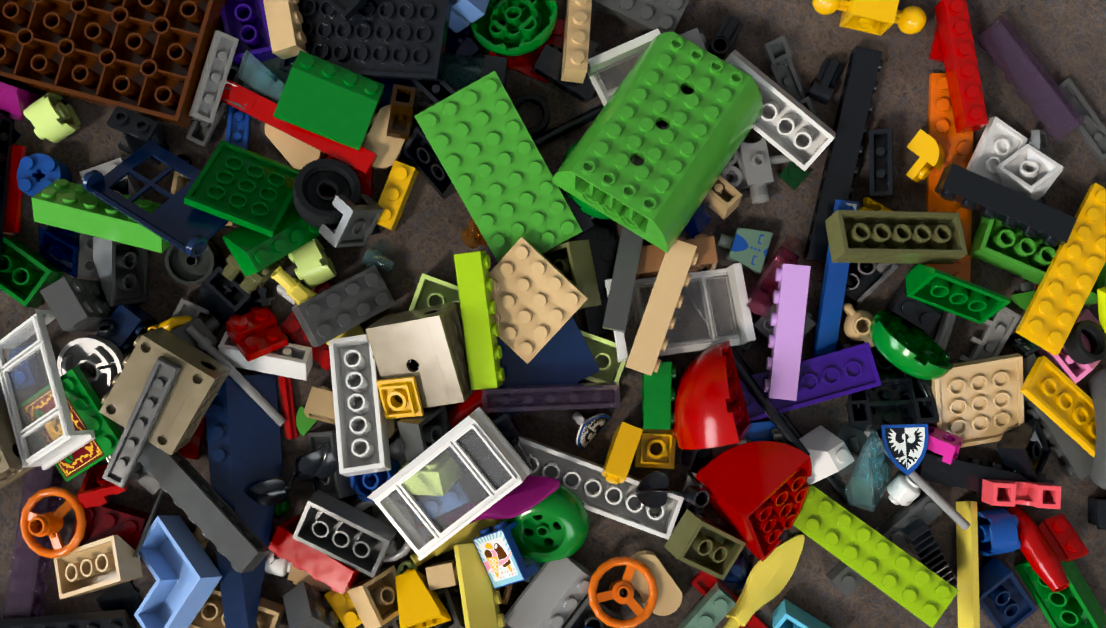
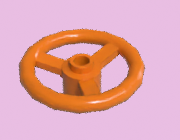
[20,486,87,559]
[588,556,658,628]

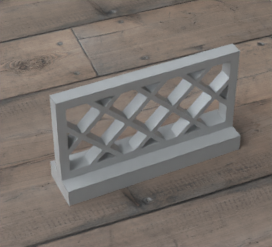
[189,30,239,124]

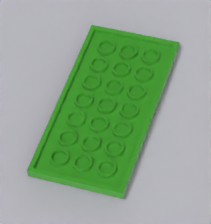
[414,71,583,262]

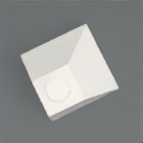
[995,144,1064,200]
[799,425,855,485]

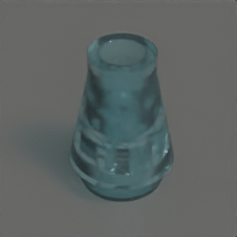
[361,247,395,272]

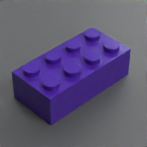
[221,0,278,67]

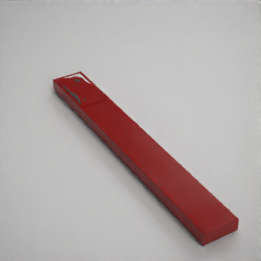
[220,79,378,175]

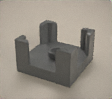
[318,194,384,248]

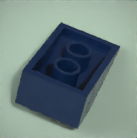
[979,557,1038,628]

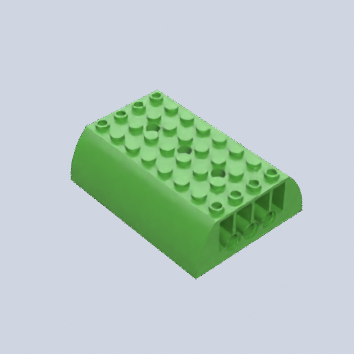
[552,31,763,253]

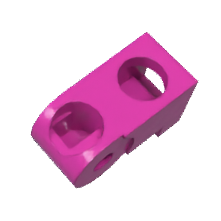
[927,426,963,465]

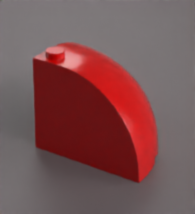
[673,341,751,450]
[695,441,812,562]

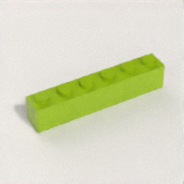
[454,250,505,390]

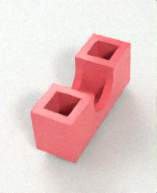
[981,479,1061,509]

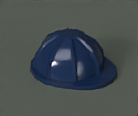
[720,551,752,590]

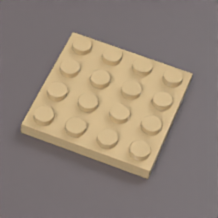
[489,237,589,364]
[932,353,1024,448]

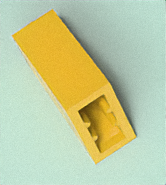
[601,422,643,484]
[395,569,451,628]

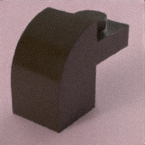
[387,84,416,140]

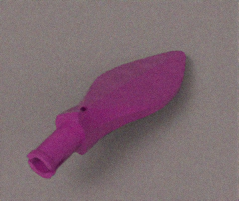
[444,476,560,525]

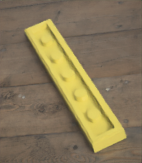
[956,501,980,628]

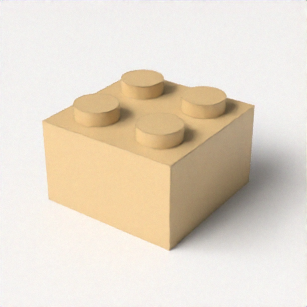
[347,565,399,628]

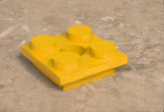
[376,376,424,419]
[635,428,676,469]

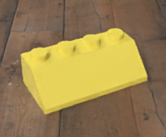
[454,543,505,628]

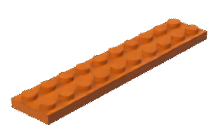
[925,73,973,282]

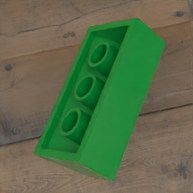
[222,200,321,277]
[905,264,1011,324]
[1015,558,1106,628]

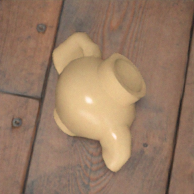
[842,303,875,348]

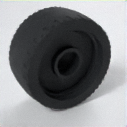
[293,158,361,230]

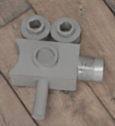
[721,137,791,204]

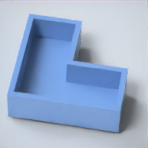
[134,515,222,628]

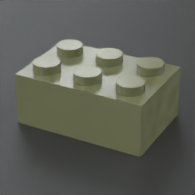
[542,239,601,310]
[664,509,746,580]

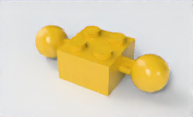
[812,0,926,36]

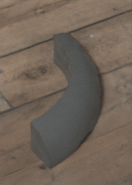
[1087,369,1106,490]

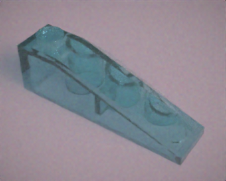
[237,50,285,104]
[845,430,890,512]

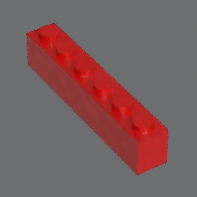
[934,0,988,133]

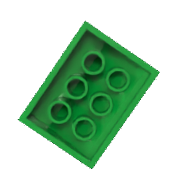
[273,50,385,151]

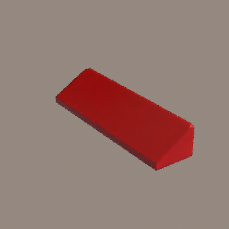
[3,146,26,234]

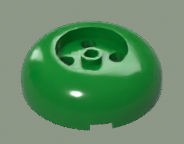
[470,0,558,56]
[870,311,953,380]
[501,485,590,563]

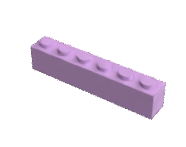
[763,263,811,401]

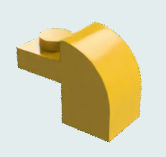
[906,129,945,183]

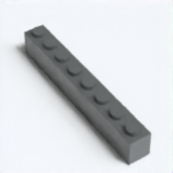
[138,441,270,573]

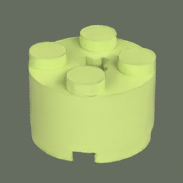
[23,91,81,143]
[288,238,337,289]

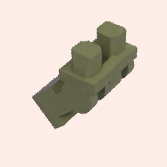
[222,253,289,294]

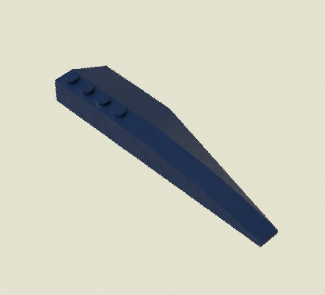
[206,374,283,628]

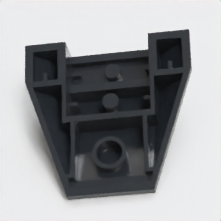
[846,341,940,432]

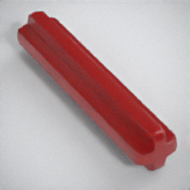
[278,376,298,439]

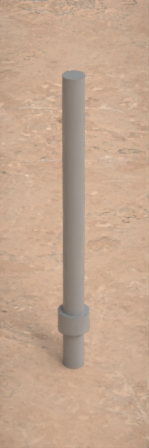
[185,325,286,427]
[864,431,971,531]

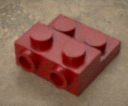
[226,306,289,362]
[78,463,131,508]

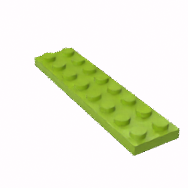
[793,482,959,628]

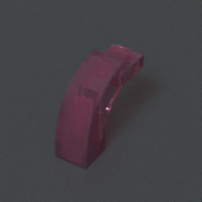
[746,245,799,318]

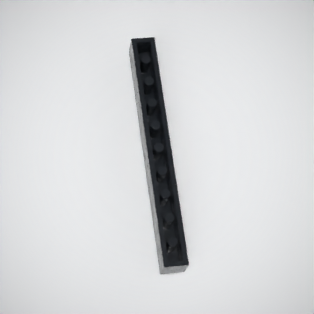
[803,46,883,264]

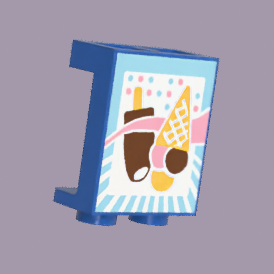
[473,520,538,589]

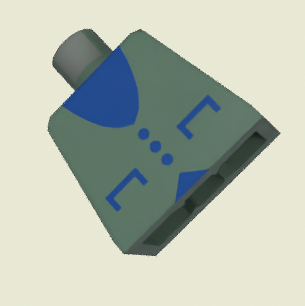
[717,228,773,274]

